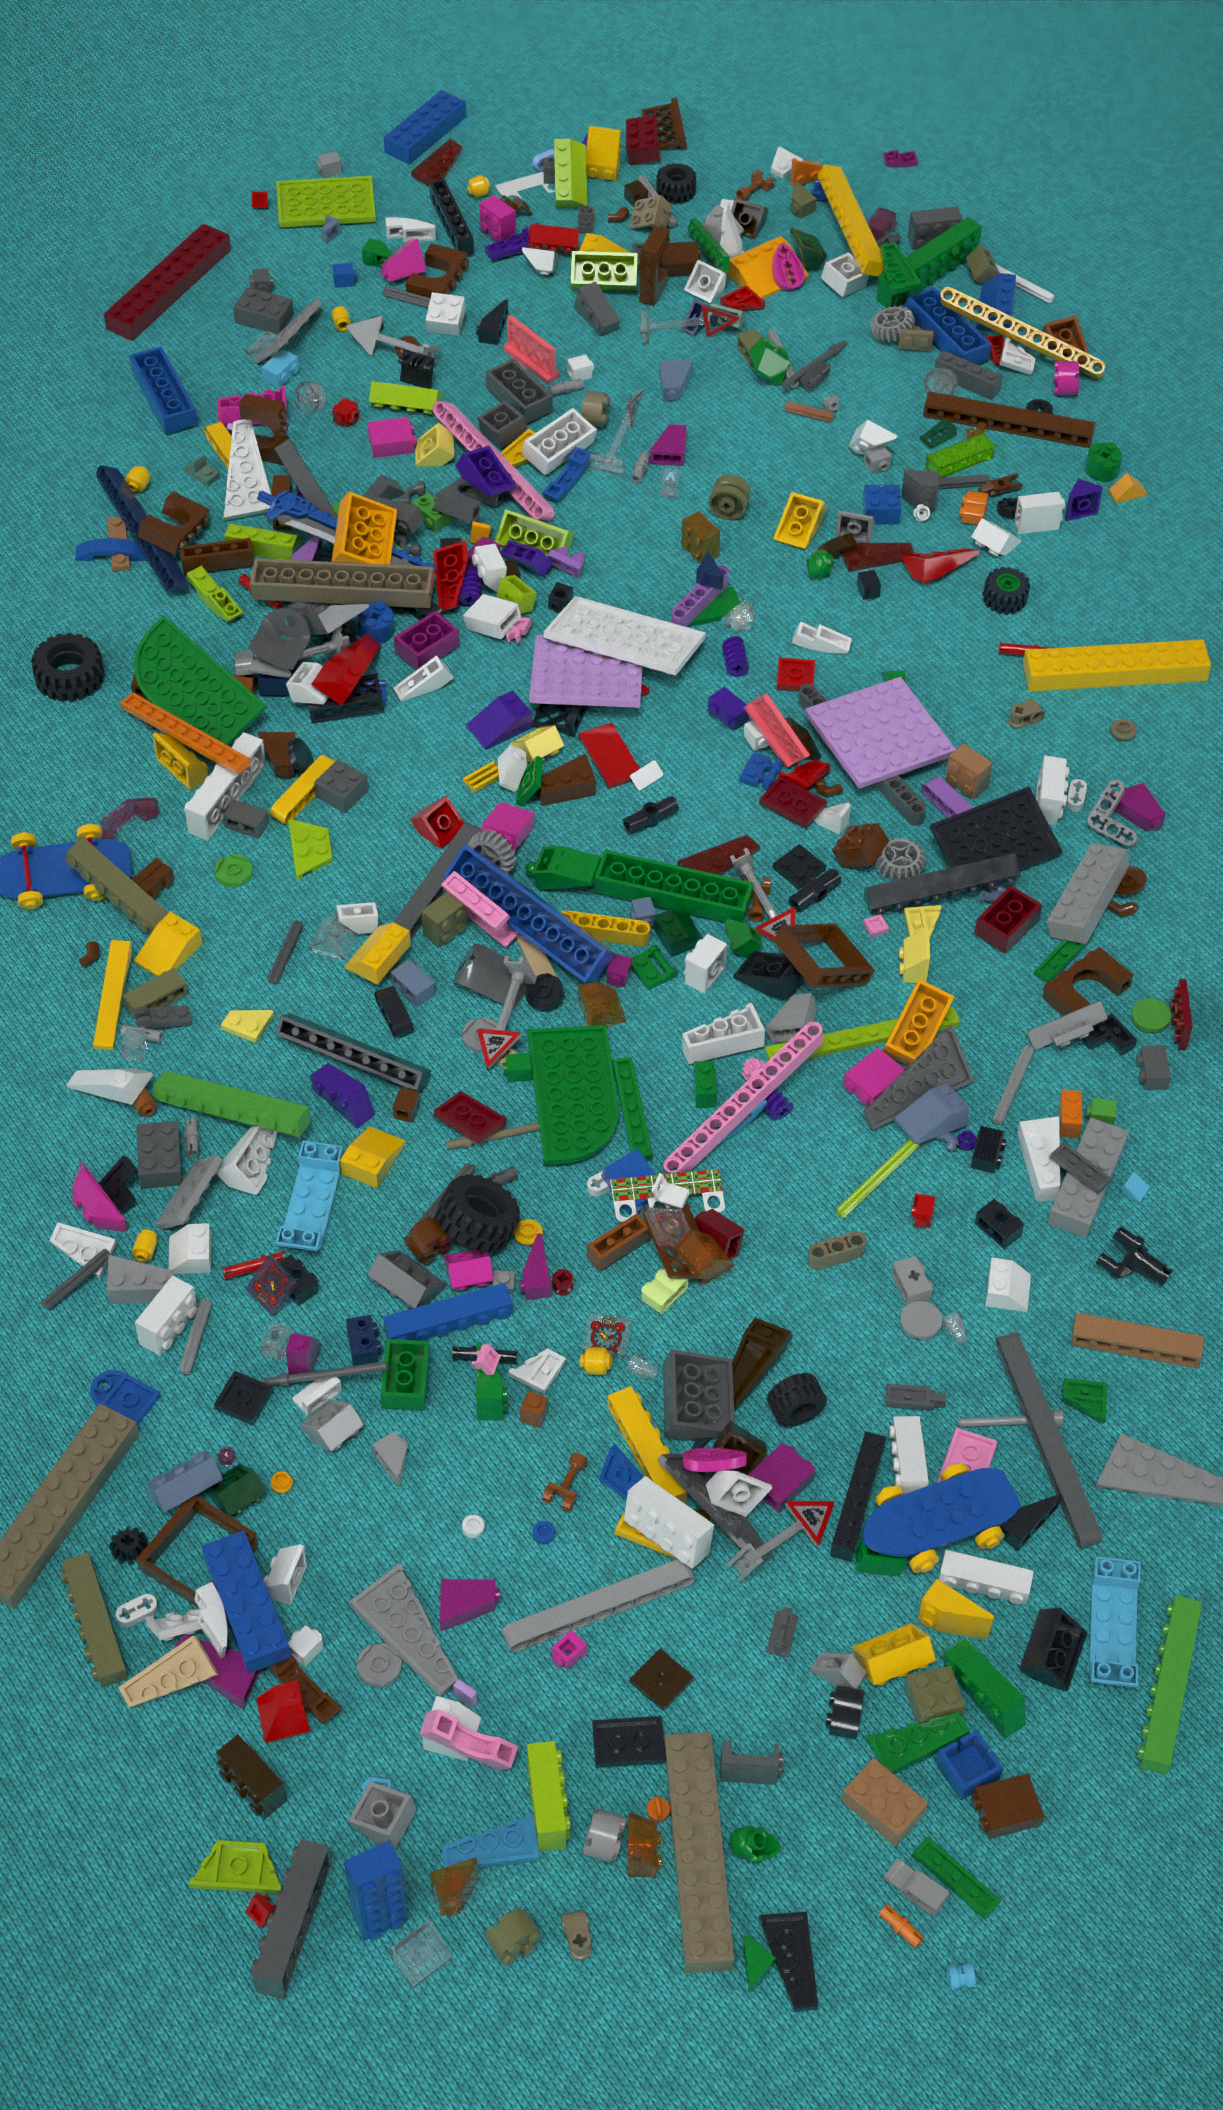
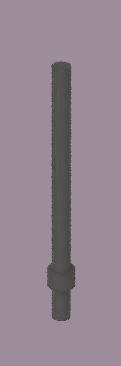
[781,340,847,388]
[264,1361,389,1387]

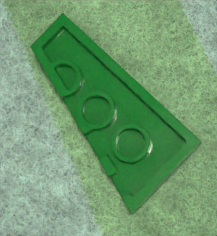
[880,242,922,295]
[866,1712,970,1774]

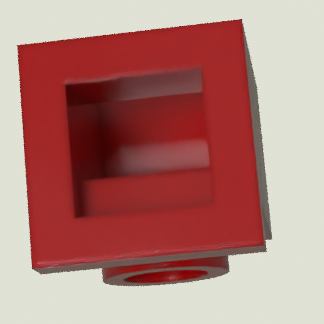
[911,1193,935,1228]

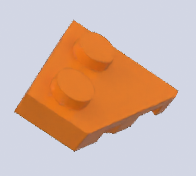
[790,158,822,187]

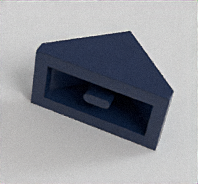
[681,298,709,336]
[696,552,724,590]

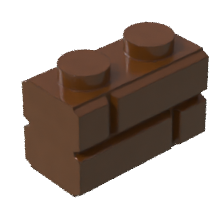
[131,858,174,899]

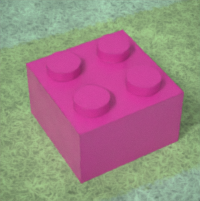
[479,195,516,241]

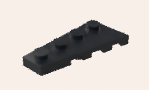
[758,1912,819,2012]

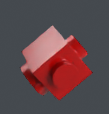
[332,397,360,428]

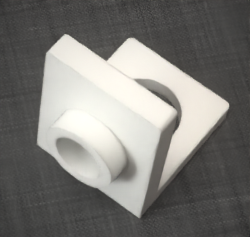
[651,1173,690,1209]

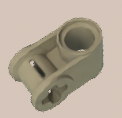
[1008,699,1045,729]
[561,1909,591,1961]

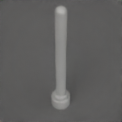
[958,1410,1063,1427]

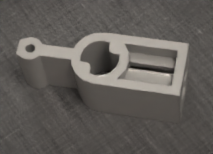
[235,650,254,676]
[883,1858,949,1918]

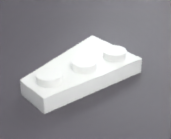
[49,1222,117,1279]
[145,1609,202,1640]

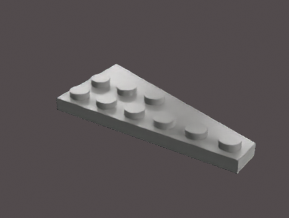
[252,298,322,364]

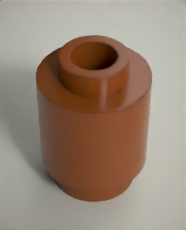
[133,1087,157,1116]

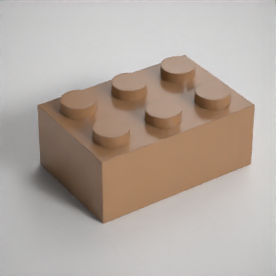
[842,1758,928,1847]

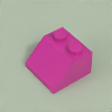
[443,1250,494,1290]

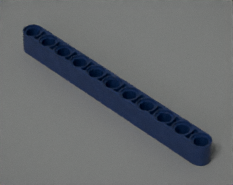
[96,465,189,594]

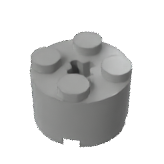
[582,1808,626,1862]

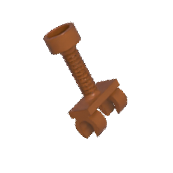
[736,170,776,201]
[744,877,771,922]
[542,1453,588,1512]

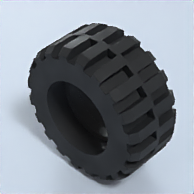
[31,633,104,702]
[436,1174,520,1253]

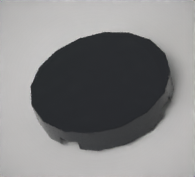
[287,738,314,775]
[525,973,564,1011]

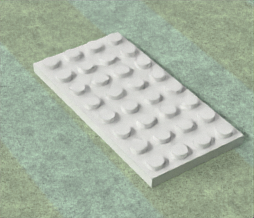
[544,596,706,675]

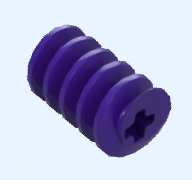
[459,567,483,606]
[722,636,749,677]
[755,1087,793,1120]

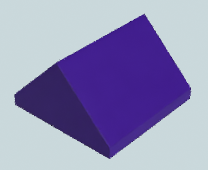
[1065,478,1103,521]

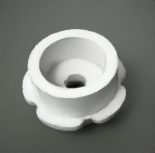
[913,504,930,522]

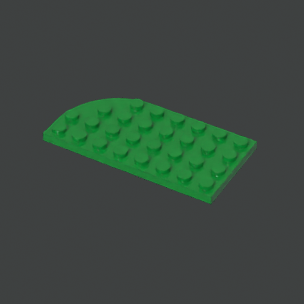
[134,615,267,746]
[527,1025,619,1165]

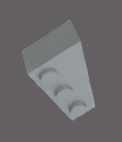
[107,1255,173,1304]

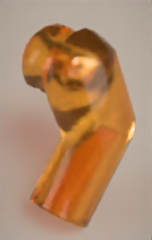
[966,422,986,440]

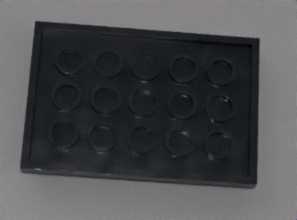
[929,787,1063,894]

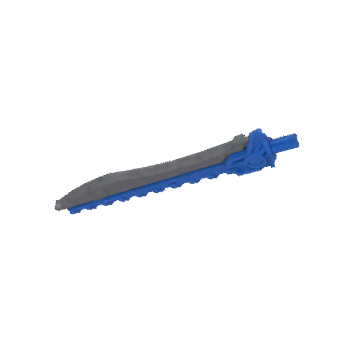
[257,490,436,582]

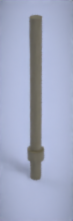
[445,1122,539,1150]

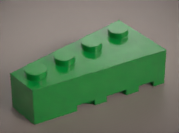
[944,1638,1026,1739]

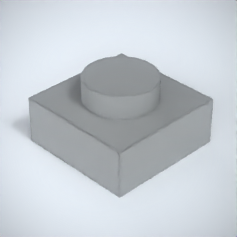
[493,1270,515,1294]

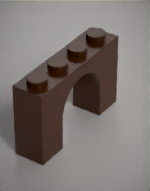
[639,226,670,306]
[406,243,469,298]
[239,394,290,466]
[138,491,210,555]
[1042,946,1133,1016]

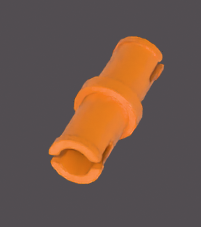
[878,1903,925,1948]

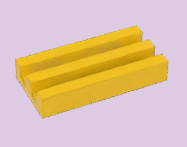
[463,761,499,793]

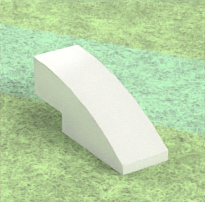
[386,217,436,242]
[791,622,852,653]
[195,1582,227,1658]

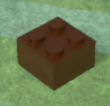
[832,823,889,868]

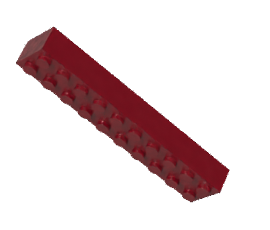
[104,223,231,341]

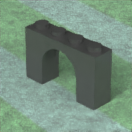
[434,477,505,524]

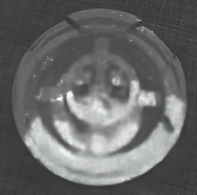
[721,599,757,634]

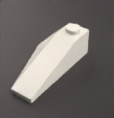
[66,1068,153,1105]

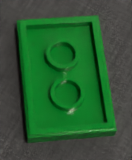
[682,586,744,626]

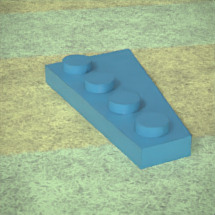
[442,1812,539,1872]

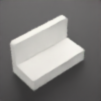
[293,1377,342,1417]

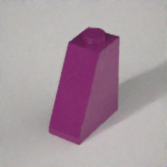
[650,424,687,466]
[1108,782,1165,832]
[285,1333,321,1374]
[440,1579,500,1631]

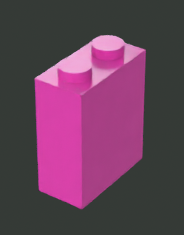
[367,417,417,458]
[481,802,535,851]
[843,1047,905,1106]

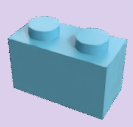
[261,349,299,388]

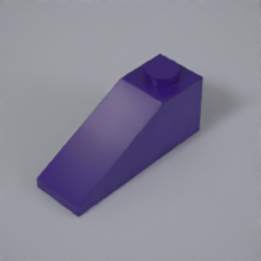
[500,540,553,576]

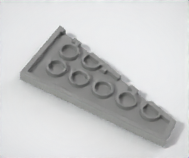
[1095,1433,1223,1507]
[349,1563,458,1697]

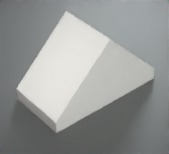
[814,802,851,835]

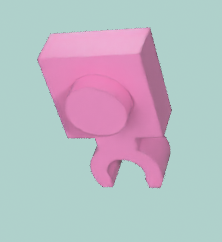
[506,618,532,643]

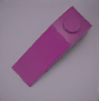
[519,1233,551,1300]

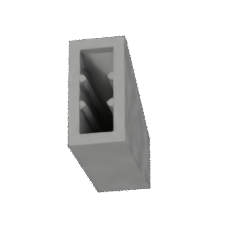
[766,993,817,1043]

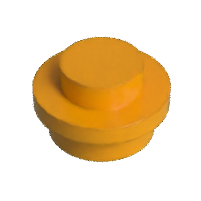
[271,1471,293,1493]

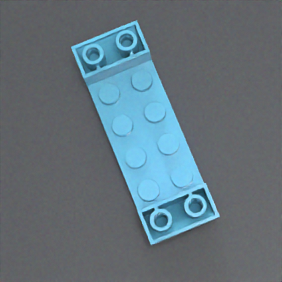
[276,1141,343,1251]
[1088,1556,1141,1688]

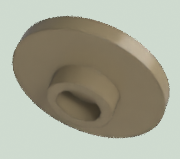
[1111,719,1137,740]

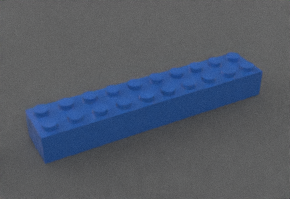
[443,844,616,986]

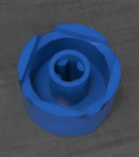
[357,601,394,644]

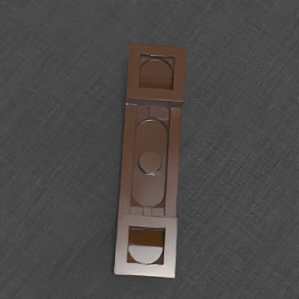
[268,1655,341,1724]

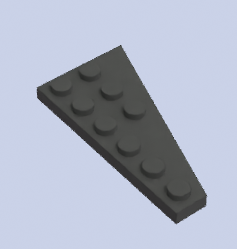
[863,1025,974,1130]
[657,1454,773,1562]

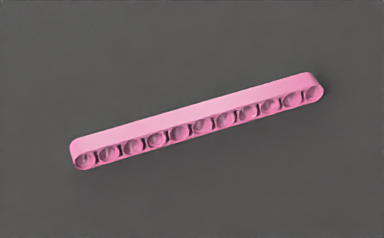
[433,401,554,521]
[664,1022,824,1174]

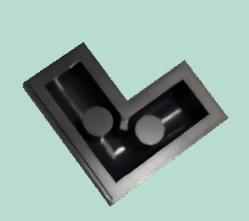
[1081,1014,1137,1054]

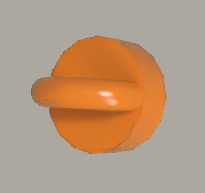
[647,1796,670,1823]

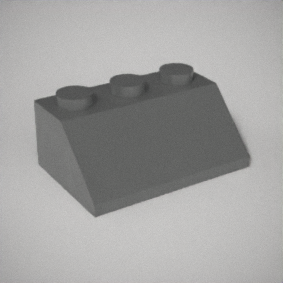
[367,1250,447,1309]

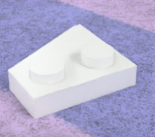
[771,146,803,179]
[999,337,1035,375]
[508,1349,566,1394]

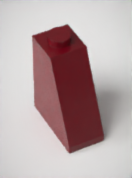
[695,1209,745,1264]

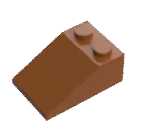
[1041,316,1089,365]

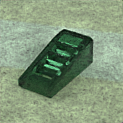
[919,418,957,449]

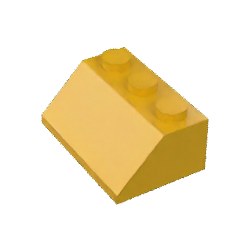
[152,733,208,791]
[345,922,411,985]
[851,1623,936,1685]

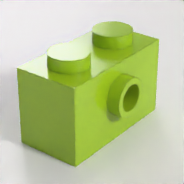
[497,575,537,614]

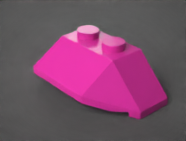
[71,1162,127,1232]

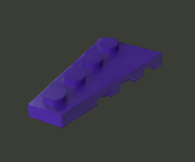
[485,222,540,260]

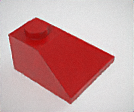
[410,796,464,849]
[256,1680,310,1744]

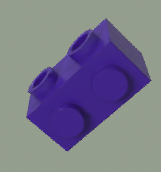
[708,687,749,730]

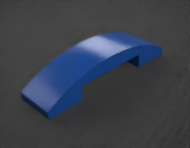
[542,447,592,501]
[75,538,147,561]

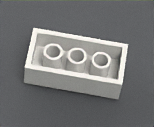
[522,408,597,476]
[624,1476,714,1569]

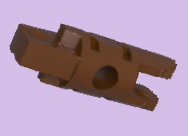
[978,473,1023,497]

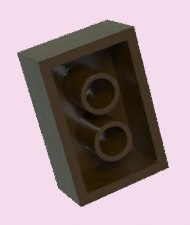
[216,1734,287,1819]

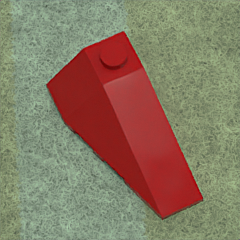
[433,541,468,611]
[902,548,979,583]

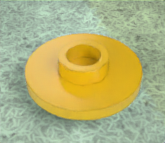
[514,1219,543,1245]

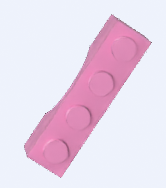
[419,1709,518,1771]

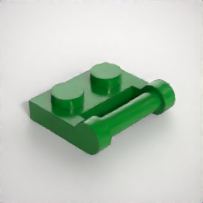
[632,945,678,991]

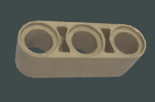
[808,1231,867,1270]

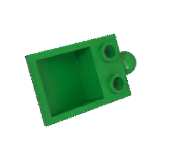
[525,846,601,890]

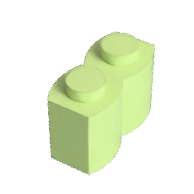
[641,1268,689,1314]

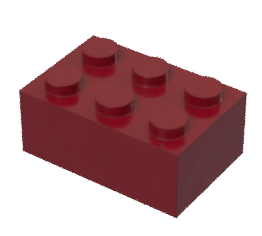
[625,115,661,165]
[974,885,1042,953]

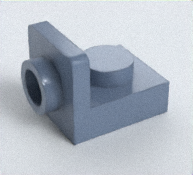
[321,215,340,244]

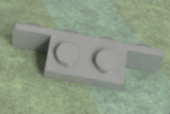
[1027,1001,1107,1050]

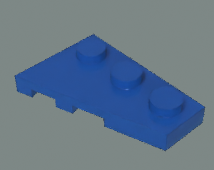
[599,1444,643,1500]

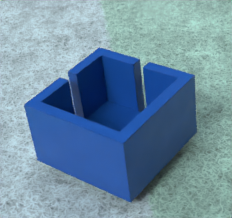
[863,485,901,525]
[935,1730,1003,1800]

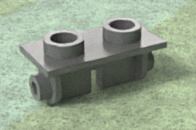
[800,361,831,393]
[766,1607,798,1657]

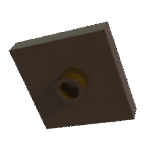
[785,717,822,760]
[629,1648,694,1711]

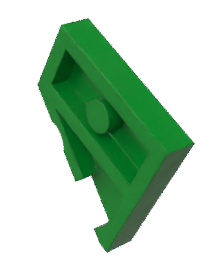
[1062,1378,1107,1423]

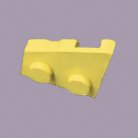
[904,905,941,941]
[221,1010,275,1043]

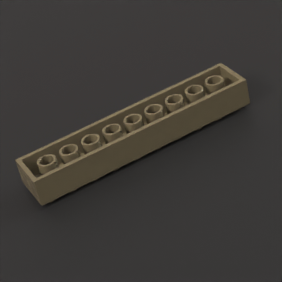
[250,558,434,608]
[0,1404,139,1610]
[664,1732,734,1974]

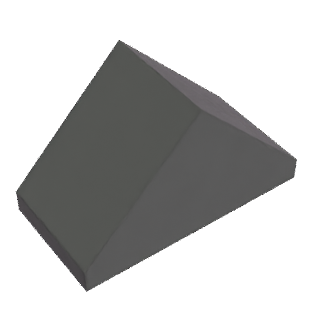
[366,474,404,500]

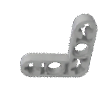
[1087,780,1138,848]

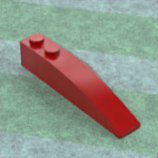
[311,634,381,706]

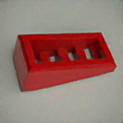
[986,334,1004,366]

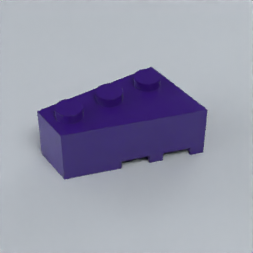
[310,1063,375,1129]

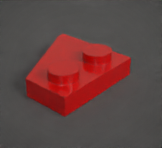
[720,285,766,310]
[779,760,830,788]

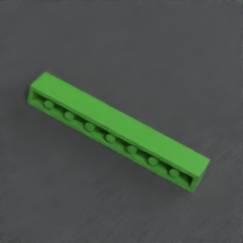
[153,1071,311,1137]
[1137,1595,1202,1775]

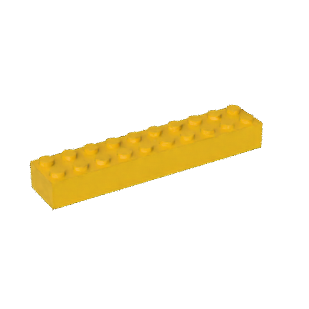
[1023,639,1211,691]

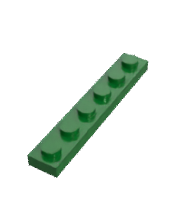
[688,218,730,272]
[612,1057,653,1160]

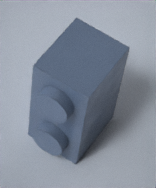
[391,960,435,1007]

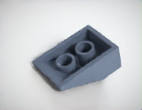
[894,1083,969,1145]

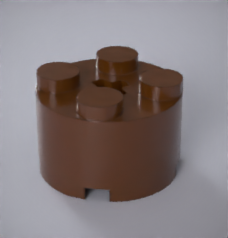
[404,1216,452,1266]

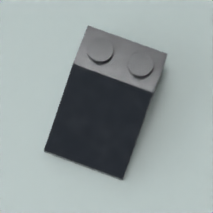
[733,951,804,999]

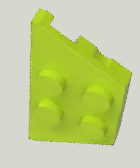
[288,819,333,880]
[189,1840,282,1894]

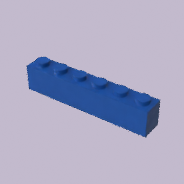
[383,1283,513,1341]

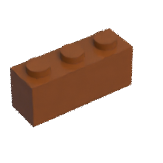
[586,1213,650,1272]

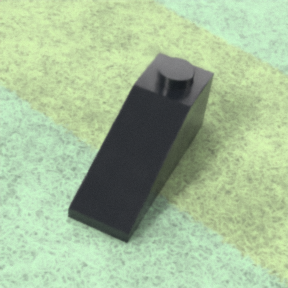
[476,299,508,345]
[999,1494,1061,1551]

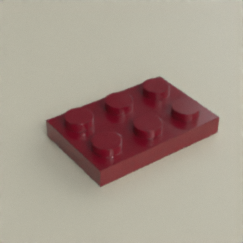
[759,776,827,829]
[1170,979,1193,1051]
[434,1091,507,1144]

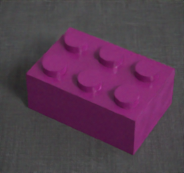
[394,611,460,670]

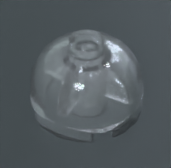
[924,366,958,396]
[295,381,327,416]

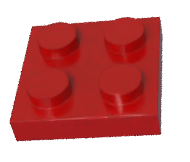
[777,657,815,690]

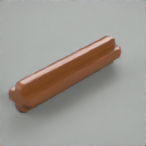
[785,401,834,422]

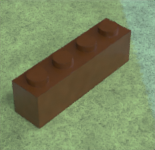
[180,538,254,575]

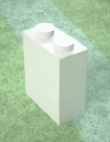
[1014,492,1065,534]
[463,594,521,639]

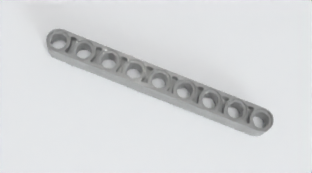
[502,1559,695,1653]

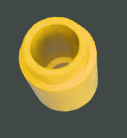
[331,306,351,331]
[132,1230,158,1262]

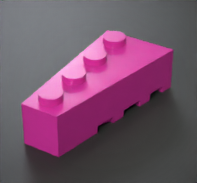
[217,386,287,426]

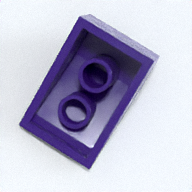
[455,446,517,496]
[466,690,533,750]

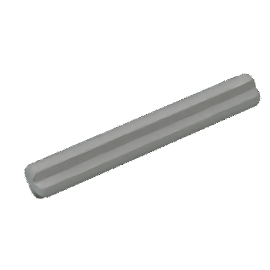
[179,1299,212,1375]

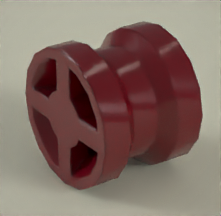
[552,1269,573,1296]

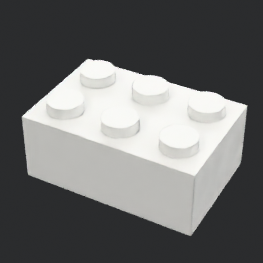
[1036,755,1069,825]
[135,1275,198,1356]

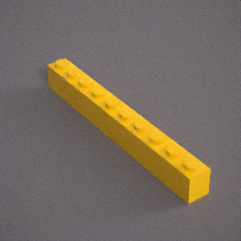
[818,164,884,276]

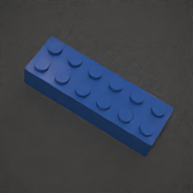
[384,90,466,165]
[906,287,991,365]
[129,346,198,434]
[201,1531,291,1674]
[344,1840,408,1941]

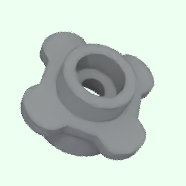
[824,395,840,412]

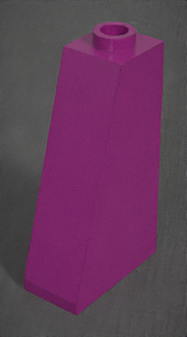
[174,1634,262,1709]

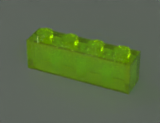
[925,433,995,478]

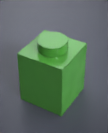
[1085,1098,1117,1125]

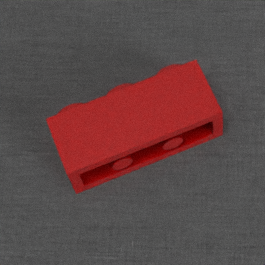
[527,224,579,255]

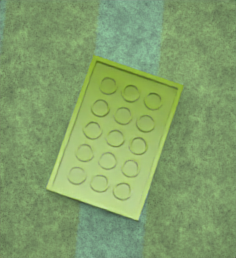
[276,176,376,228]

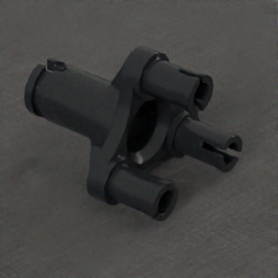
[1096,1226,1173,1287]

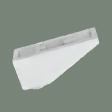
[393,655,454,702]

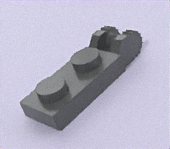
[134,1005,192,1028]

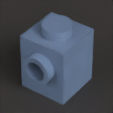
[630,897,656,928]

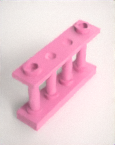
[441,871,519,948]

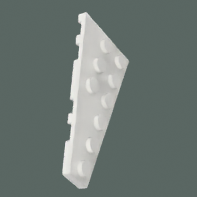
[223,419,271,521]

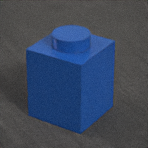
[333,263,357,288]

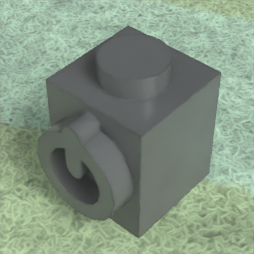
[249,268,274,293]

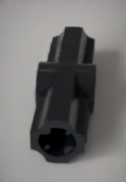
[623,796,679,834]
[789,869,842,912]

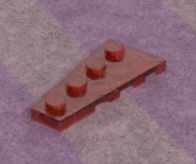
[411,139,462,187]
[840,543,915,572]
[677,835,760,876]

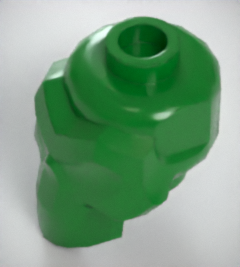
[806,550,834,579]
[730,1826,781,1863]

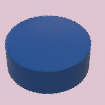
[533,1521,555,1544]

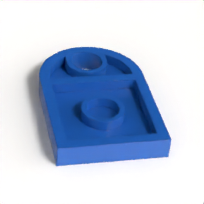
[90,1370,161,1426]

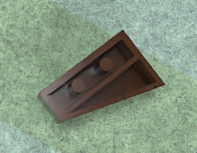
[537,753,596,806]

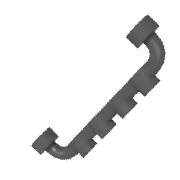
[396,481,426,557]

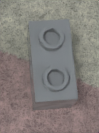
[891,1256,934,1305]

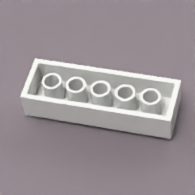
[184,732,266,841]

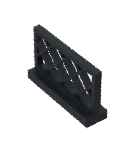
[308,673,384,723]
[533,703,588,737]

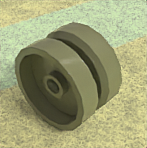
[709,475,751,520]

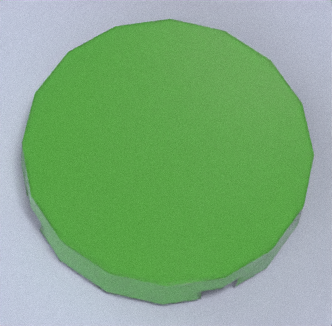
[214,854,253,888]
[1131,998,1171,1033]

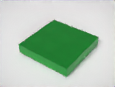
[516,755,543,807]

